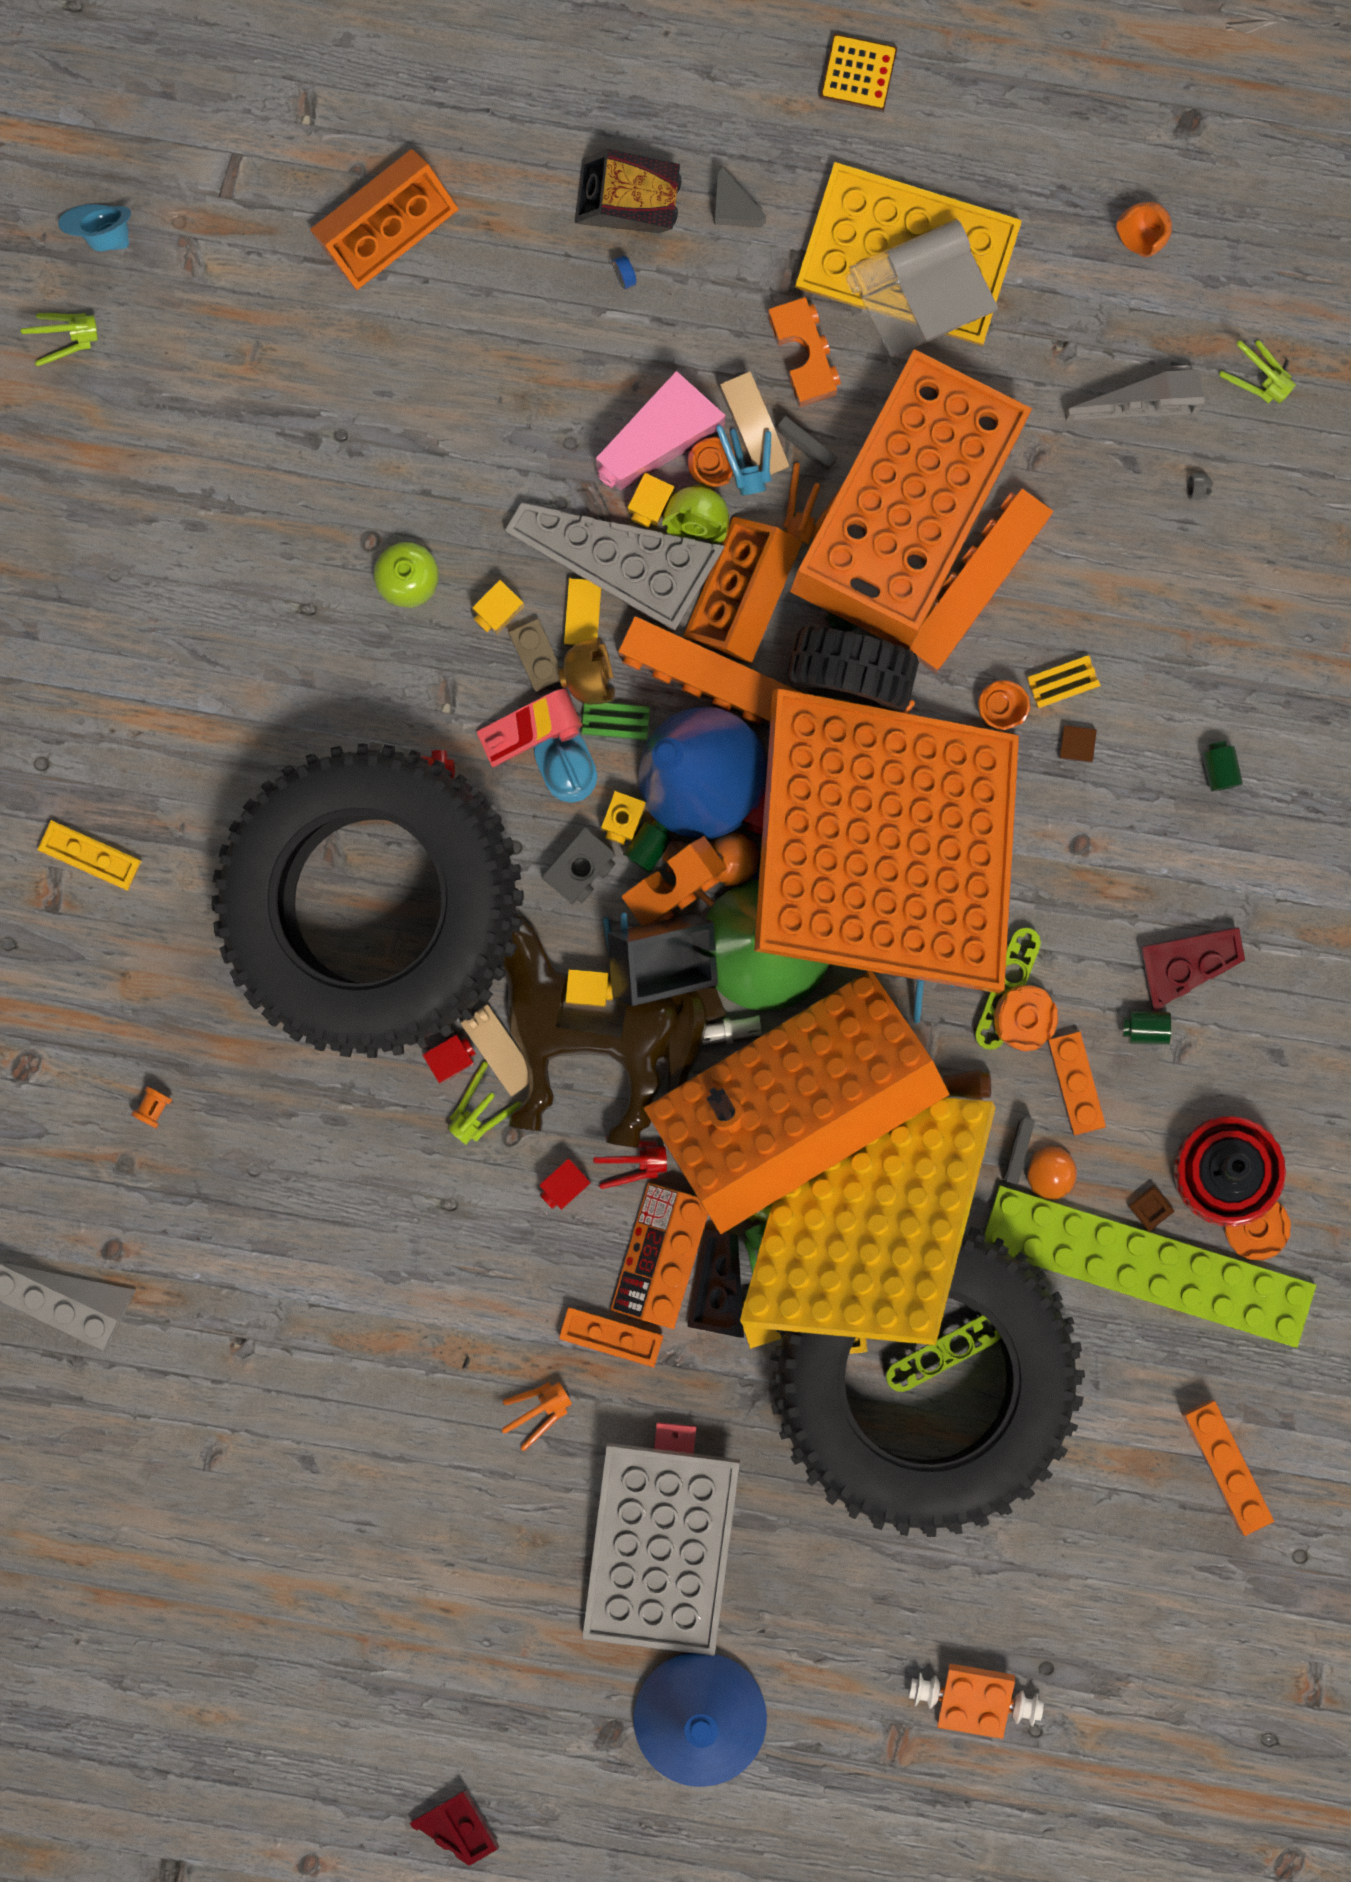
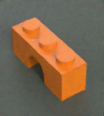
[768,297,841,408]
[621,836,727,925]

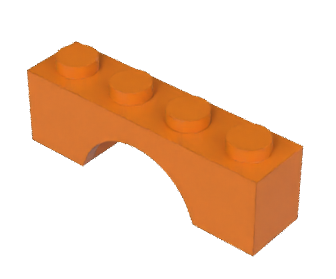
[1181,1399,1275,1536]

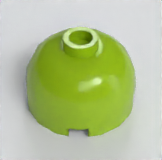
[662,484,729,544]
[374,542,439,608]

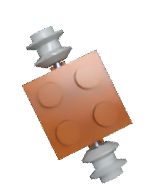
[909,1663,1044,1739]

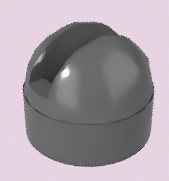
[1187,473,1213,500]

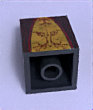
[575,149,682,233]

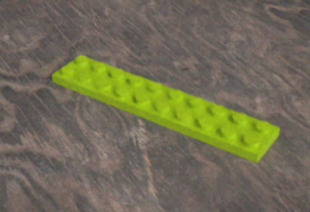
[984,1186,1317,1348]

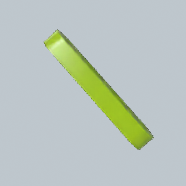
[975,928,1041,1050]
[885,1315,1001,1392]

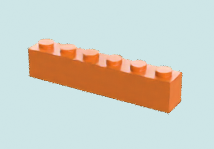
[910,488,1054,674]
[618,616,805,725]

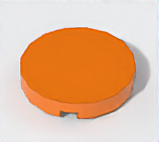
[994,985,1058,1051]
[1224,1202,1291,1260]

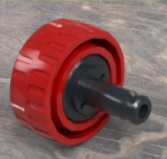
[1174,1116,1286,1227]

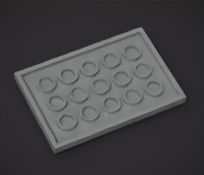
[582,1443,740,1656]

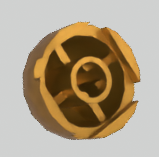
[559,637,615,705]

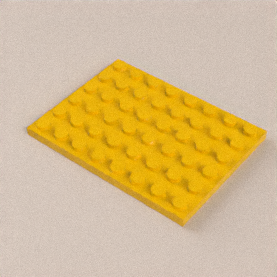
[740,1098,996,1345]

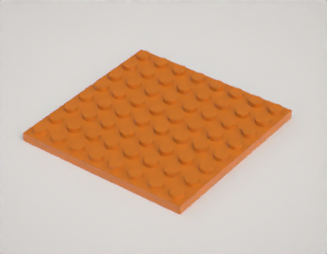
[754,689,1019,993]

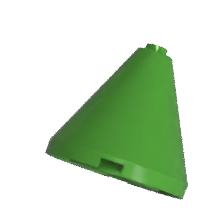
[700,879,829,1011]

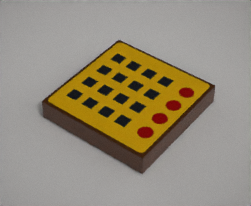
[820,33,898,113]

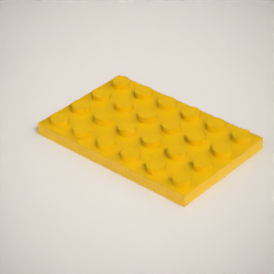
[795,162,1022,347]

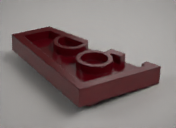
[1140,927,1245,1012]

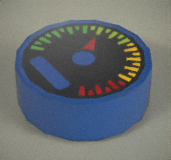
[612,255,637,290]

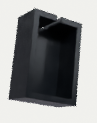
[607,913,718,1006]

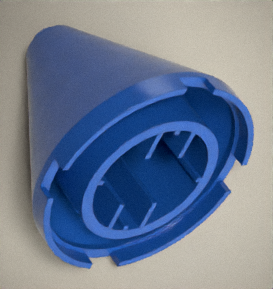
[638,707,768,839]
[634,1653,767,1787]

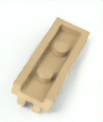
[461,1004,529,1097]

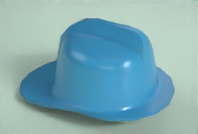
[58,204,131,252]
[534,734,597,803]

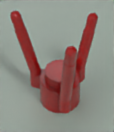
[593,1135,667,1189]

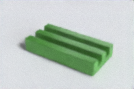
[581,703,650,741]

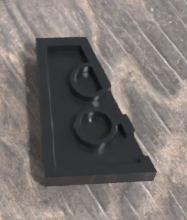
[687,1229,744,1338]

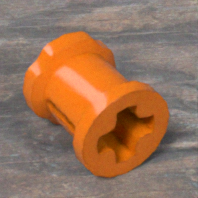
[131,1086,173,1129]

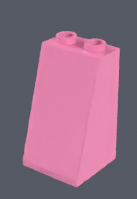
[596,371,725,490]

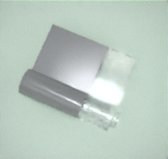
[846,219,998,358]

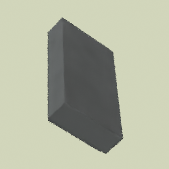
[777,416,837,471]
[1003,1118,1035,1185]

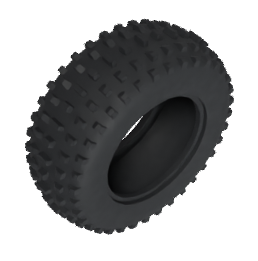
[212,743,524,1058]
[769,1227,1085,1537]

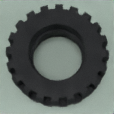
[786,626,919,712]

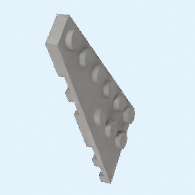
[505,503,725,632]

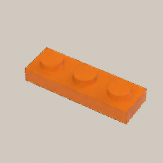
[1048,1031,1106,1136]
[559,1307,664,1368]

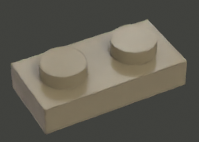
[508,619,561,693]

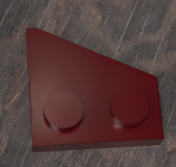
[409,1789,500,1866]

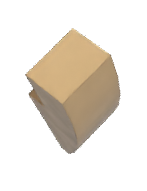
[720,372,789,475]

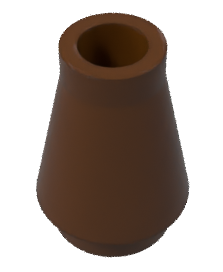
[943,1069,991,1101]

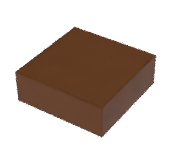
[1059,725,1097,763]
[1128,1185,1175,1232]

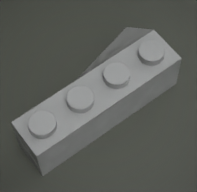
[0,1263,136,1351]

